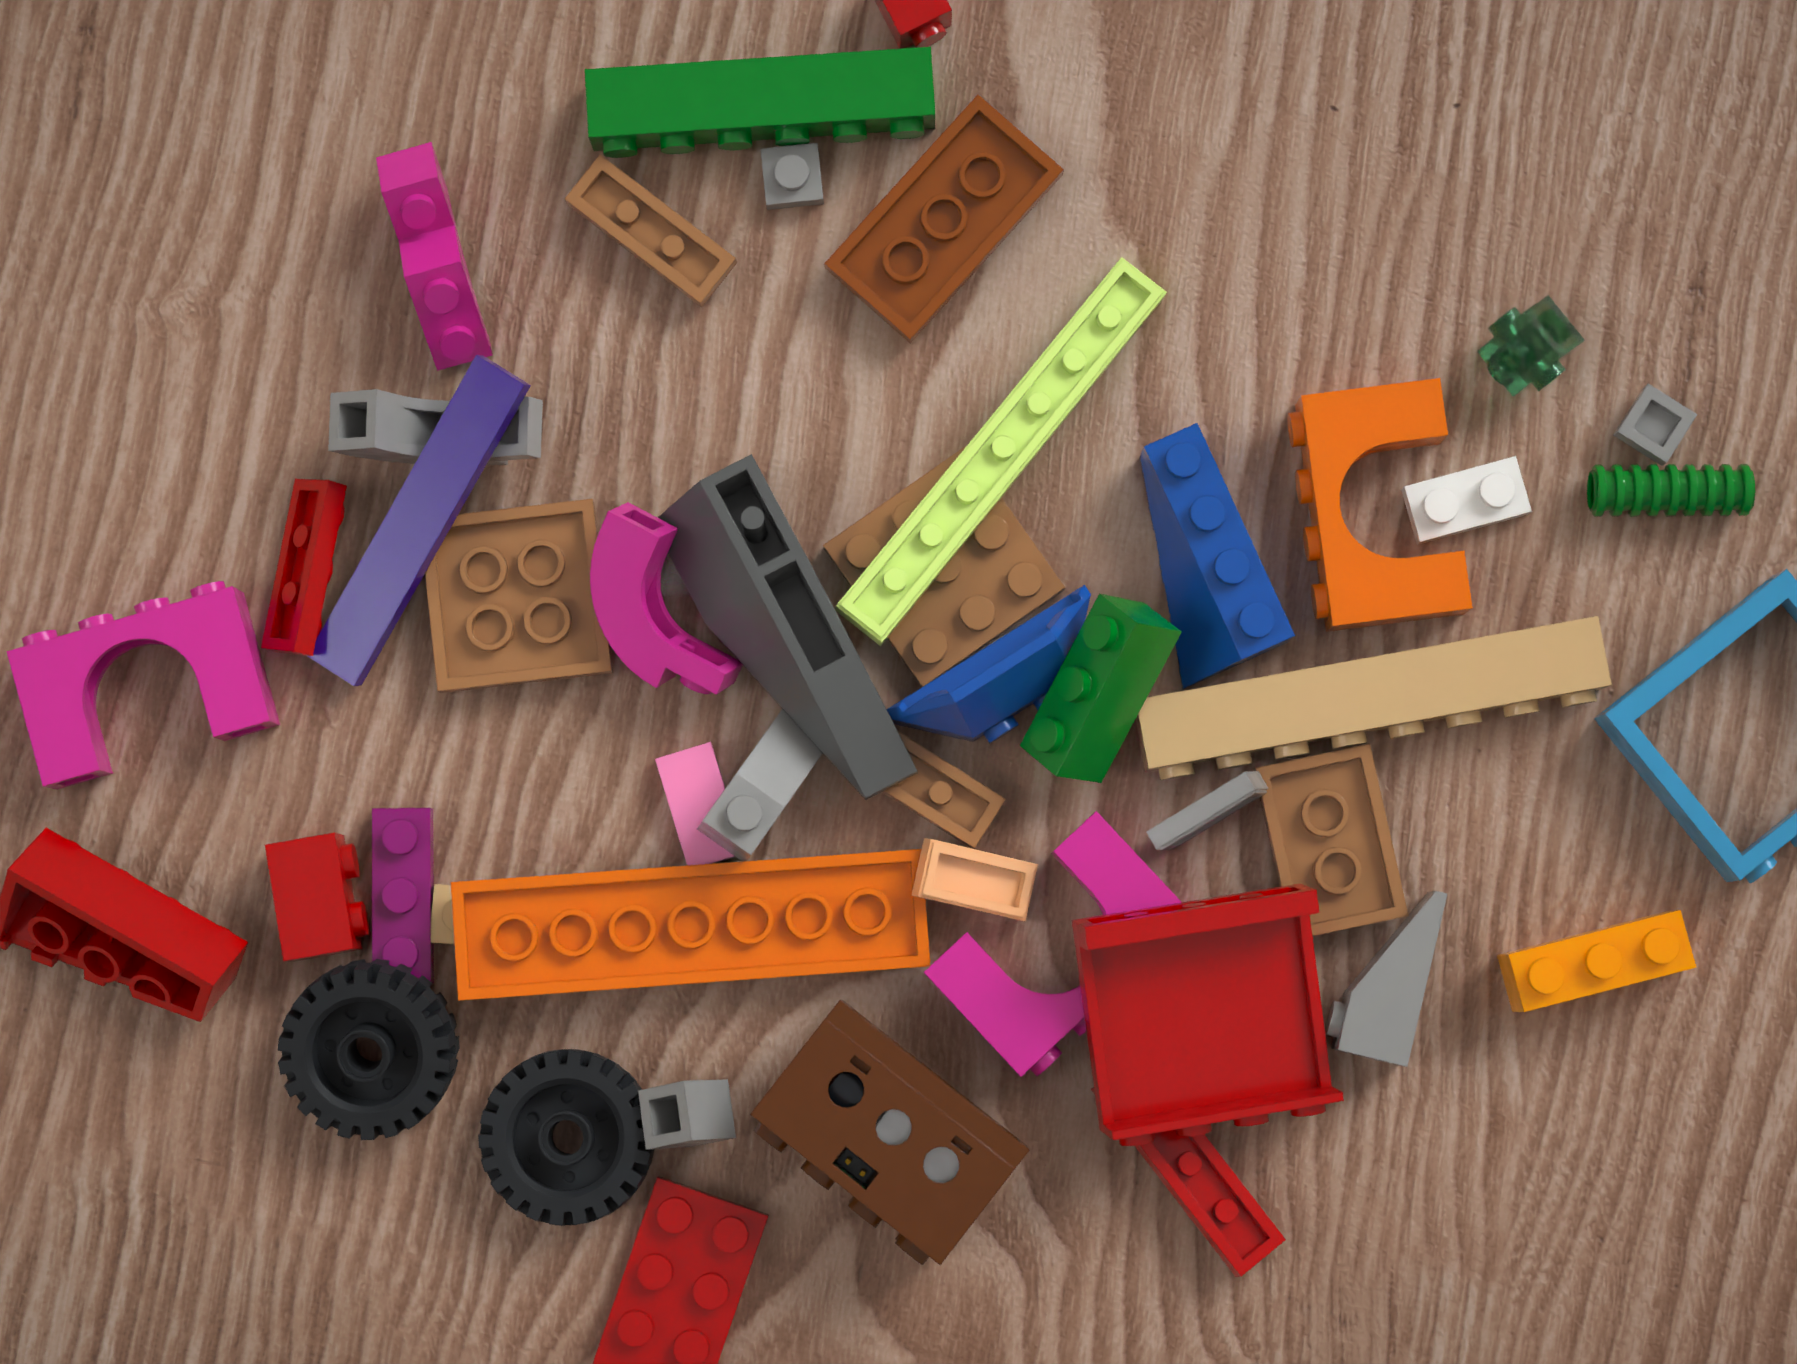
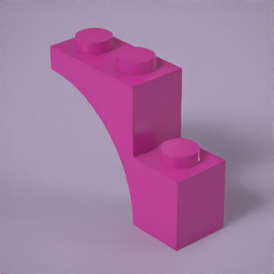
[376,142,493,371]

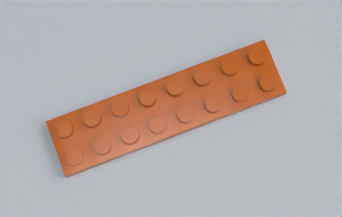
[451,849,930,1001]

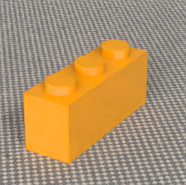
[1497,910,1697,1012]

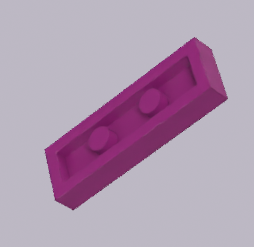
[372,808,434,983]

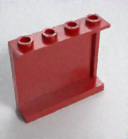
[1072,883,1344,1146]

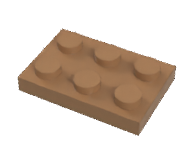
[1253,744,1409,936]

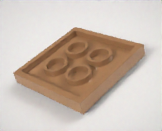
[823,447,1065,687]
[425,499,613,693]

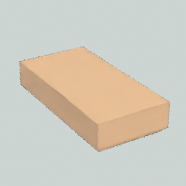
[911,838,1038,921]

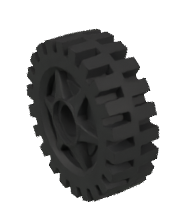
[278,959,460,1140]
[478,1049,655,1226]

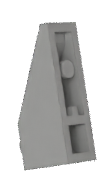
[697,709,822,862]
[1325,891,1447,1067]

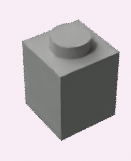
[638,1079,736,1150]

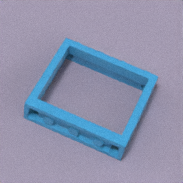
[1594,569,1797,883]

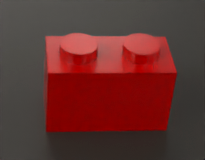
[265,832,369,962]

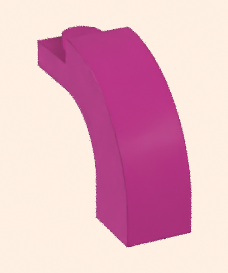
[590,502,743,695]

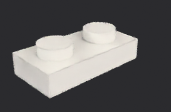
[1401,456,1532,545]

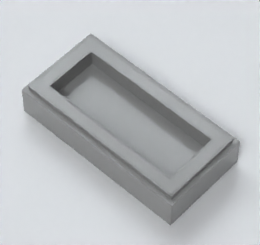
[1146,771,1269,851]

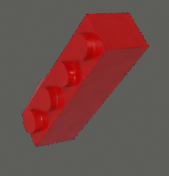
[0,827,248,1022]

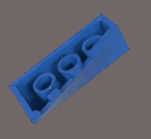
[1140,423,1295,689]

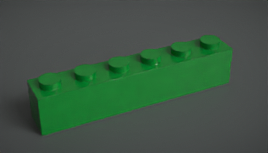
[584,47,935,158]

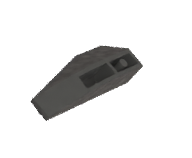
[658,454,918,800]

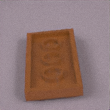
[824,95,1064,344]

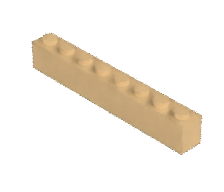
[1135,616,1612,780]

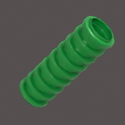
[1587,464,1755,517]

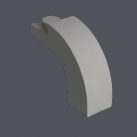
[328,389,543,466]

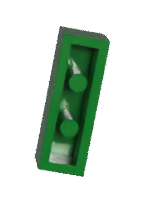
[1020,593,1182,783]

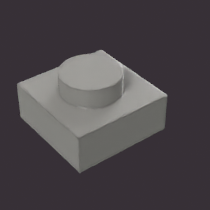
[761,143,824,210]
[1613,384,1698,466]

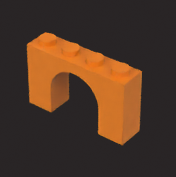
[1287,378,1473,632]

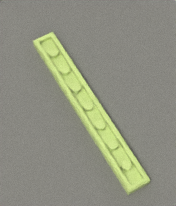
[835,257,1167,646]

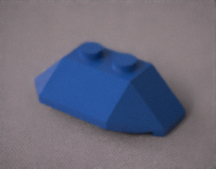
[886,585,1091,744]

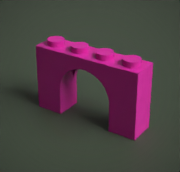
[6,581,280,790]
[924,811,1181,1077]

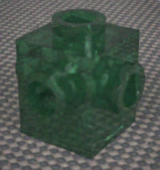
[1477,295,1585,397]

